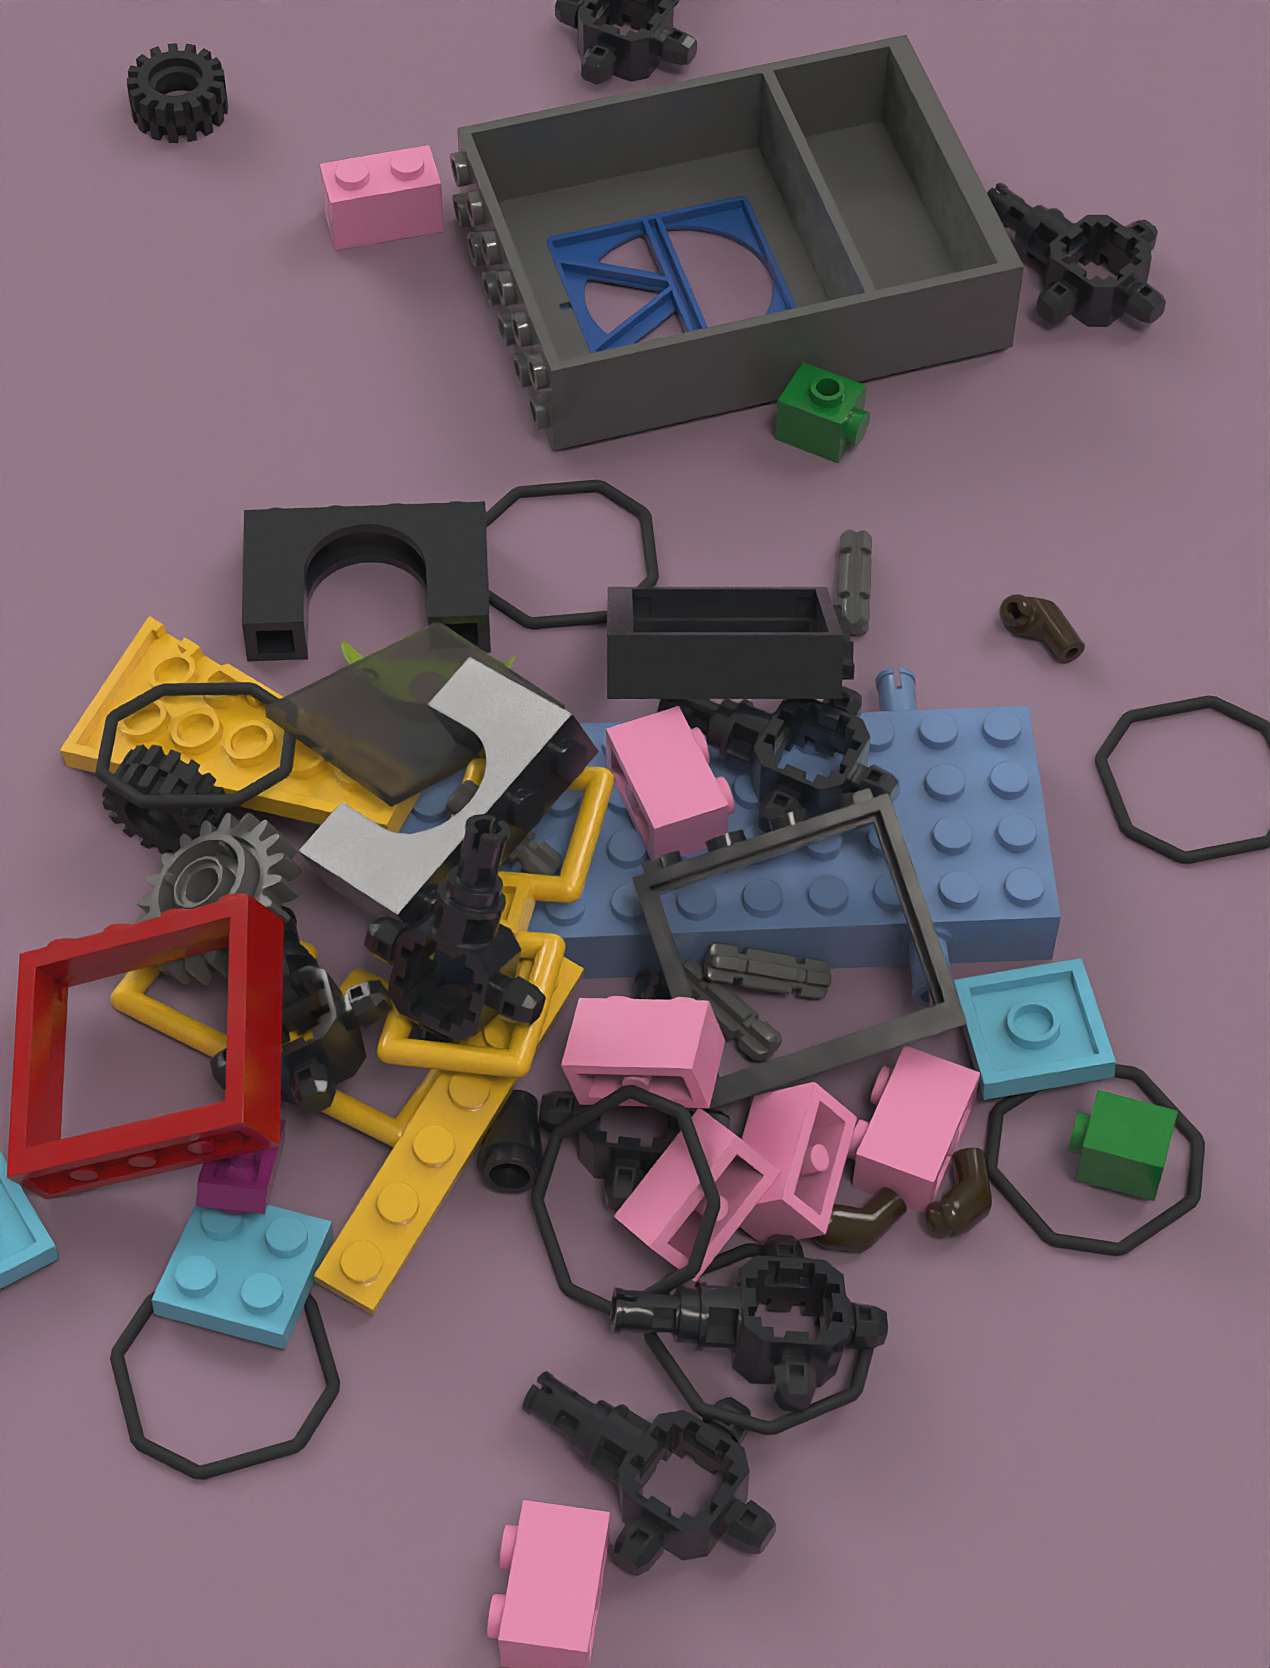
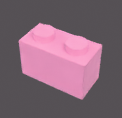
[320,145,444,251]
[606,706,735,860]
[561,996,725,1108]
[847,1045,980,1214]
[739,1082,857,1246]
[614,1108,781,1282]
[487,1500,610,1668]

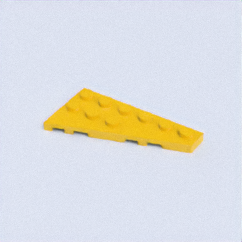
[59,616,421,833]

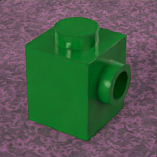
[775,362,870,463]
[1068,1090,1178,1201]

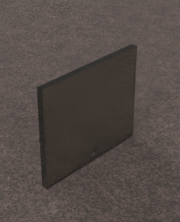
[265,621,565,807]

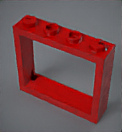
[7,893,284,1199]

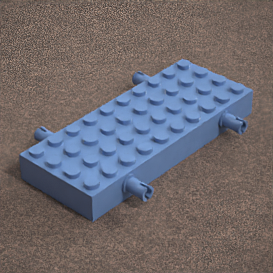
[398,667,1061,1007]

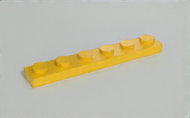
[314,957,584,1316]

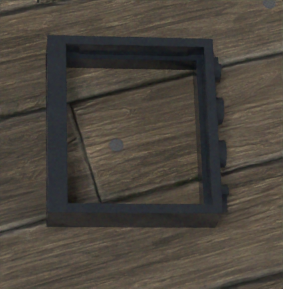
[607,587,855,699]
[632,788,967,1109]

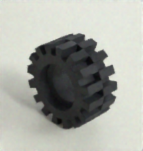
[126,43,228,143]
[102,744,229,854]

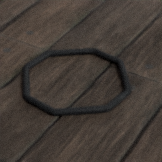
[486,480,659,629]
[95,682,299,808]
[1095,695,1270,864]
[985,1064,1205,1256]
[531,1085,720,1316]
[644,1243,874,1435]
[110,1291,340,1480]

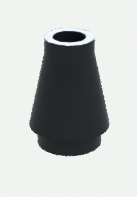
[477,1090,544,1193]

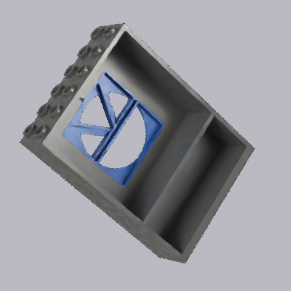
[450,35,1024,451]

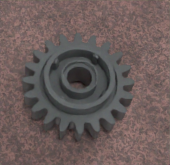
[135,813,302,985]

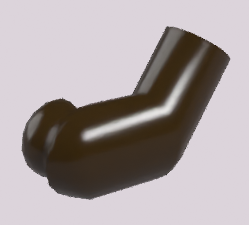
[999,594,1085,663]
[925,1147,992,1238]
[810,1187,907,1253]

